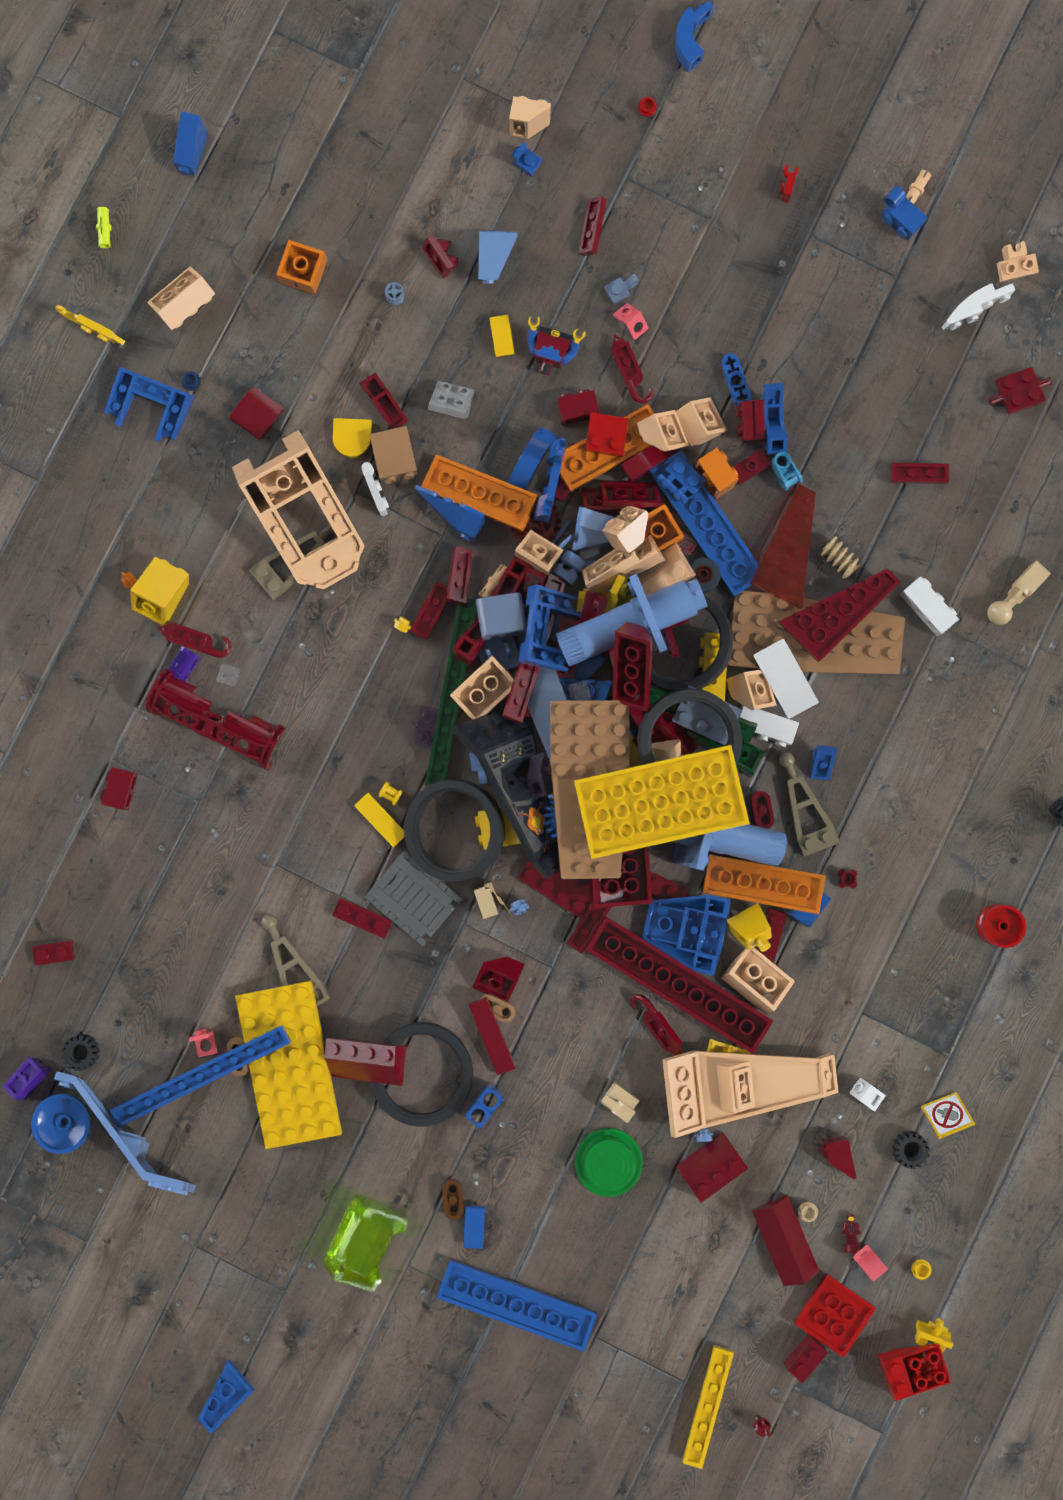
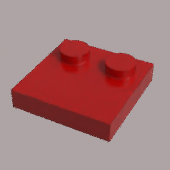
[585,412,628,457]

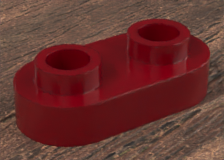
[750,791,774,829]

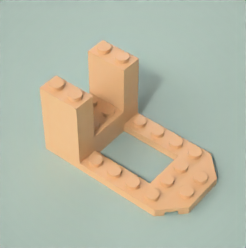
[232,430,365,589]

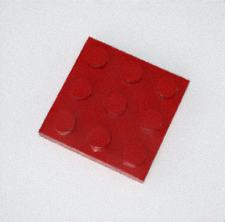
[794,1273,876,1358]

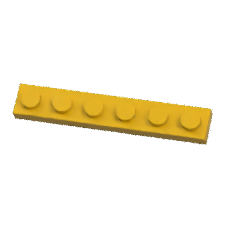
[682,1345,734,1469]

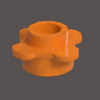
[120,571,137,589]

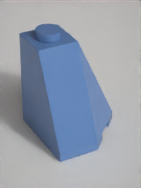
[478,230,518,284]
[572,507,615,555]

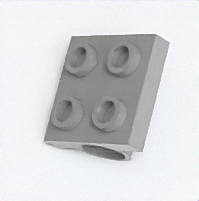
[428,381,474,419]

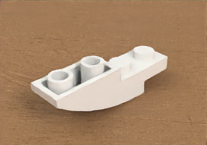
[942,283,1015,331]

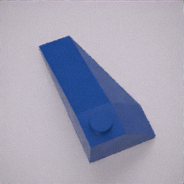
[415,485,485,542]

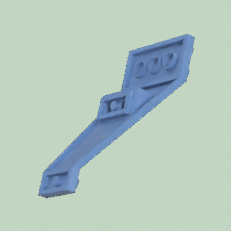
[54,1072,196,1195]

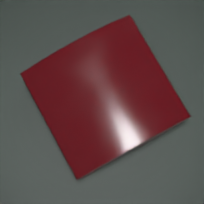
[229,386,284,440]

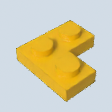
[604,575,630,614]

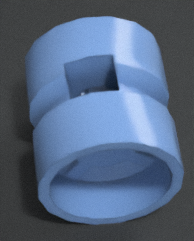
[552,550,587,586]

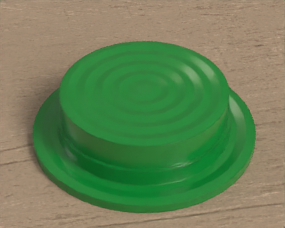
[575,1128,643,1197]

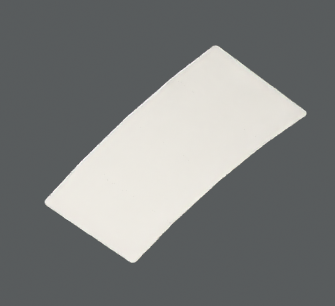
[753,639,819,719]

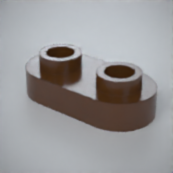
[442,1179,464,1220]

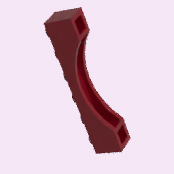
[452,556,531,666]

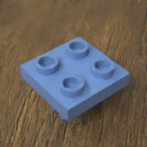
[479,635,519,670]

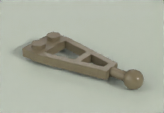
[249,521,335,600]
[779,752,840,857]
[261,915,331,1006]

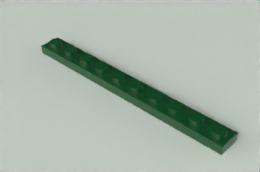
[425,599,477,786]

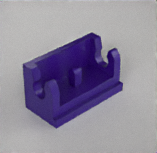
[168,646,201,682]
[3,1057,51,1100]

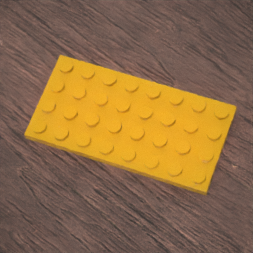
[574,745,750,859]
[235,980,342,1149]

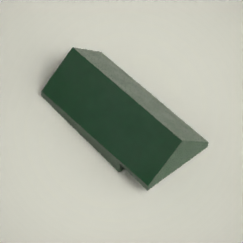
[687,729,765,778]

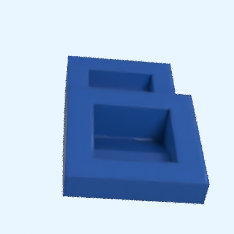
[464,1205,485,1249]

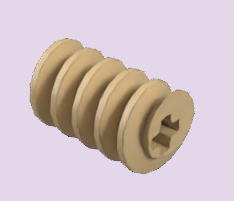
[821,536,863,579]

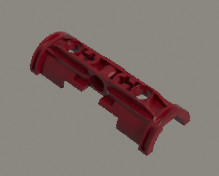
[145,669,286,771]

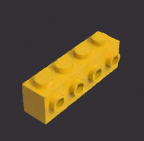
[698,633,727,701]

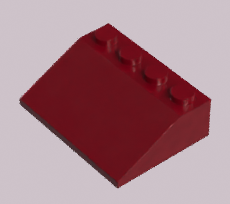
[592,847,653,908]

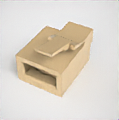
[474,882,510,919]
[601,1081,640,1123]

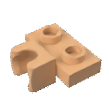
[996,241,1039,282]

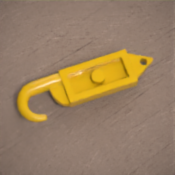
[56,305,125,345]

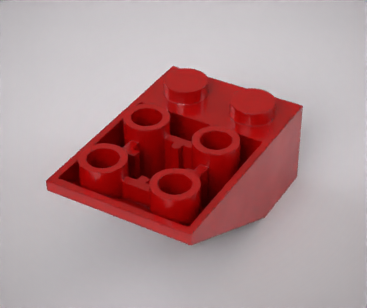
[878,1343,951,1401]

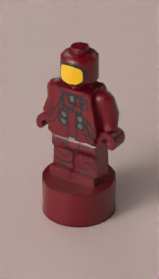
[842,1213,861,1253]

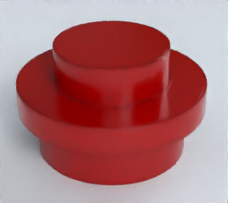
[638,97,657,117]

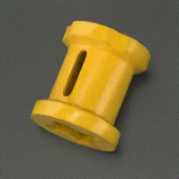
[378,782,403,806]

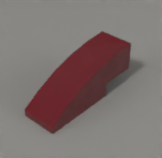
[359,372,408,429]
[620,445,677,483]

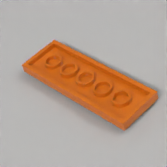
[560,404,654,492]
[421,454,539,532]
[703,855,826,914]

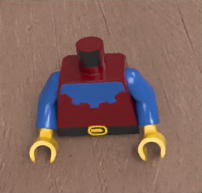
[527,316,586,375]

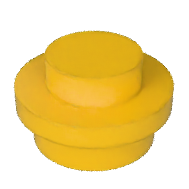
[393,616,412,633]
[911,1259,932,1280]

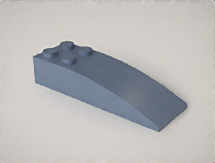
[515,667,569,759]

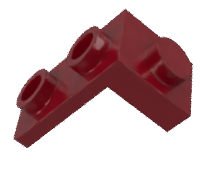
[661,619,689,658]

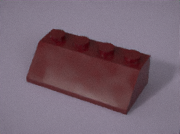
[613,622,653,712]
[324,1038,407,1086]

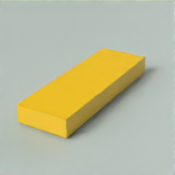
[354,793,405,848]

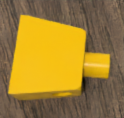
[727,903,772,952]

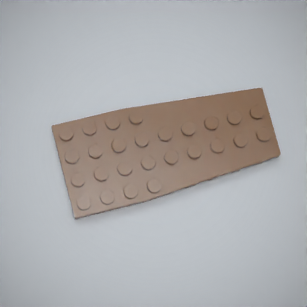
[727,591,905,675]
[550,700,630,879]

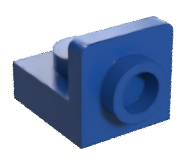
[512,142,542,177]

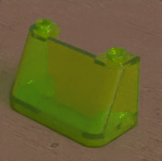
[324,1194,408,1292]

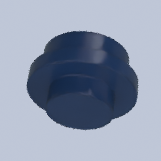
[181,372,201,391]

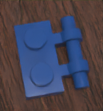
[656,455,706,505]

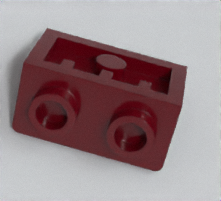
[579,591,608,624]

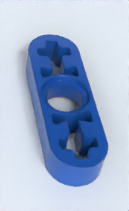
[721,353,751,406]

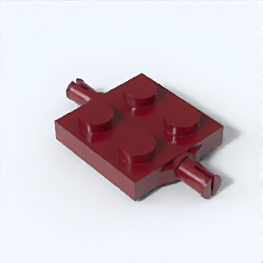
[988,367,1052,415]

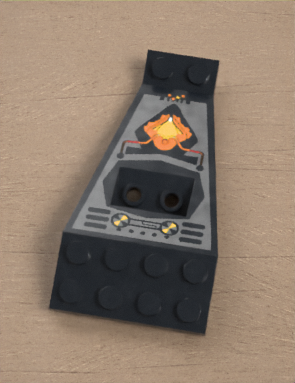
[452,707,561,879]

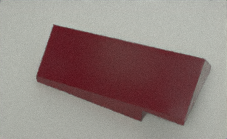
[581,481,661,515]
[752,1195,819,1286]

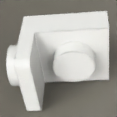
[850,1078,886,1111]

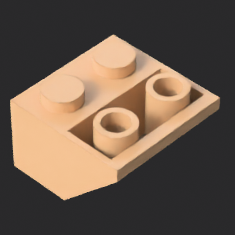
[509,96,551,139]
[602,506,648,554]

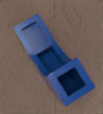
[675,1,714,72]
[761,383,788,454]
[508,427,558,490]

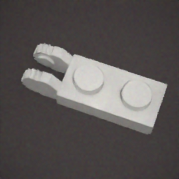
[361,462,389,516]

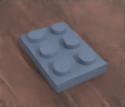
[672,685,742,745]

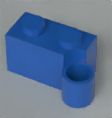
[881,186,928,240]

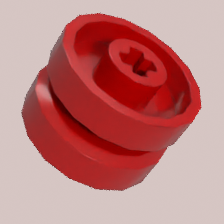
[976,904,1027,948]

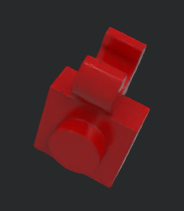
[779,164,798,203]

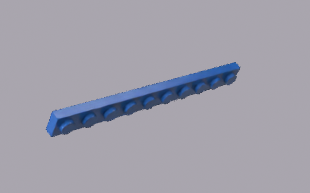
[110,1025,291,1128]

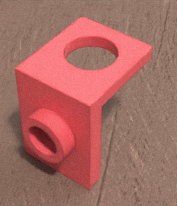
[613,303,648,340]
[189,1029,218,1058]
[853,1244,888,1282]

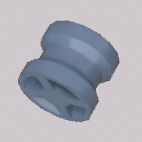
[385,282,404,306]

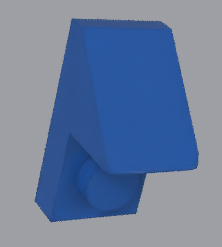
[810,745,837,780]

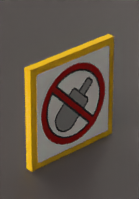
[921,1092,975,1139]

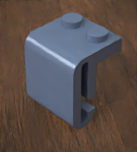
[475,593,528,641]

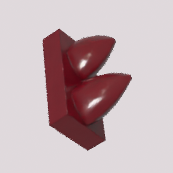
[422,235,458,279]

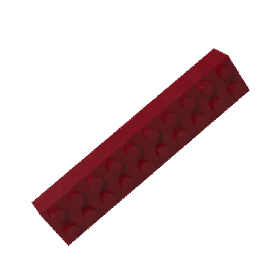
[586,916,774,1054]

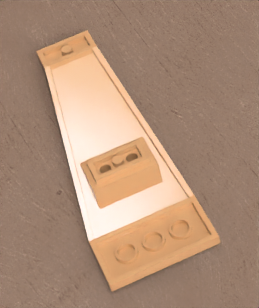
[662,1050,838,1138]

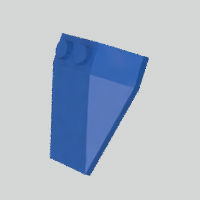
[642,895,730,976]

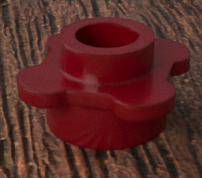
[838,869,857,889]
[753,1415,771,1437]

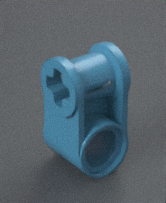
[771,452,803,491]

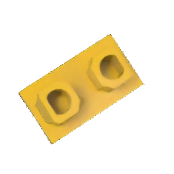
[915,1318,954,1353]

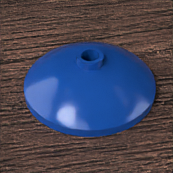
[31,1094,91,1154]

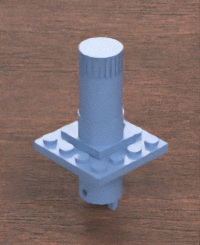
[556,574,708,666]
[670,824,787,871]

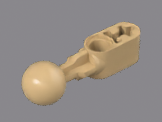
[987,560,1051,625]

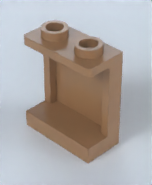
[369,426,418,484]

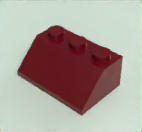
[676,1132,749,1203]

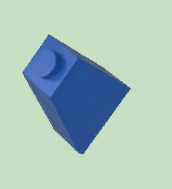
[173,111,208,176]

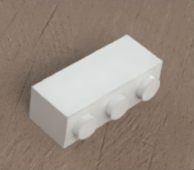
[899,576,959,636]
[739,705,799,748]

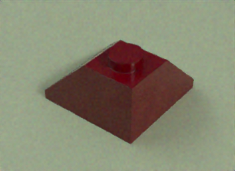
[472,956,525,1002]

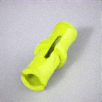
[96,207,112,248]

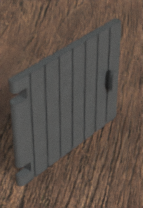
[364,850,463,946]

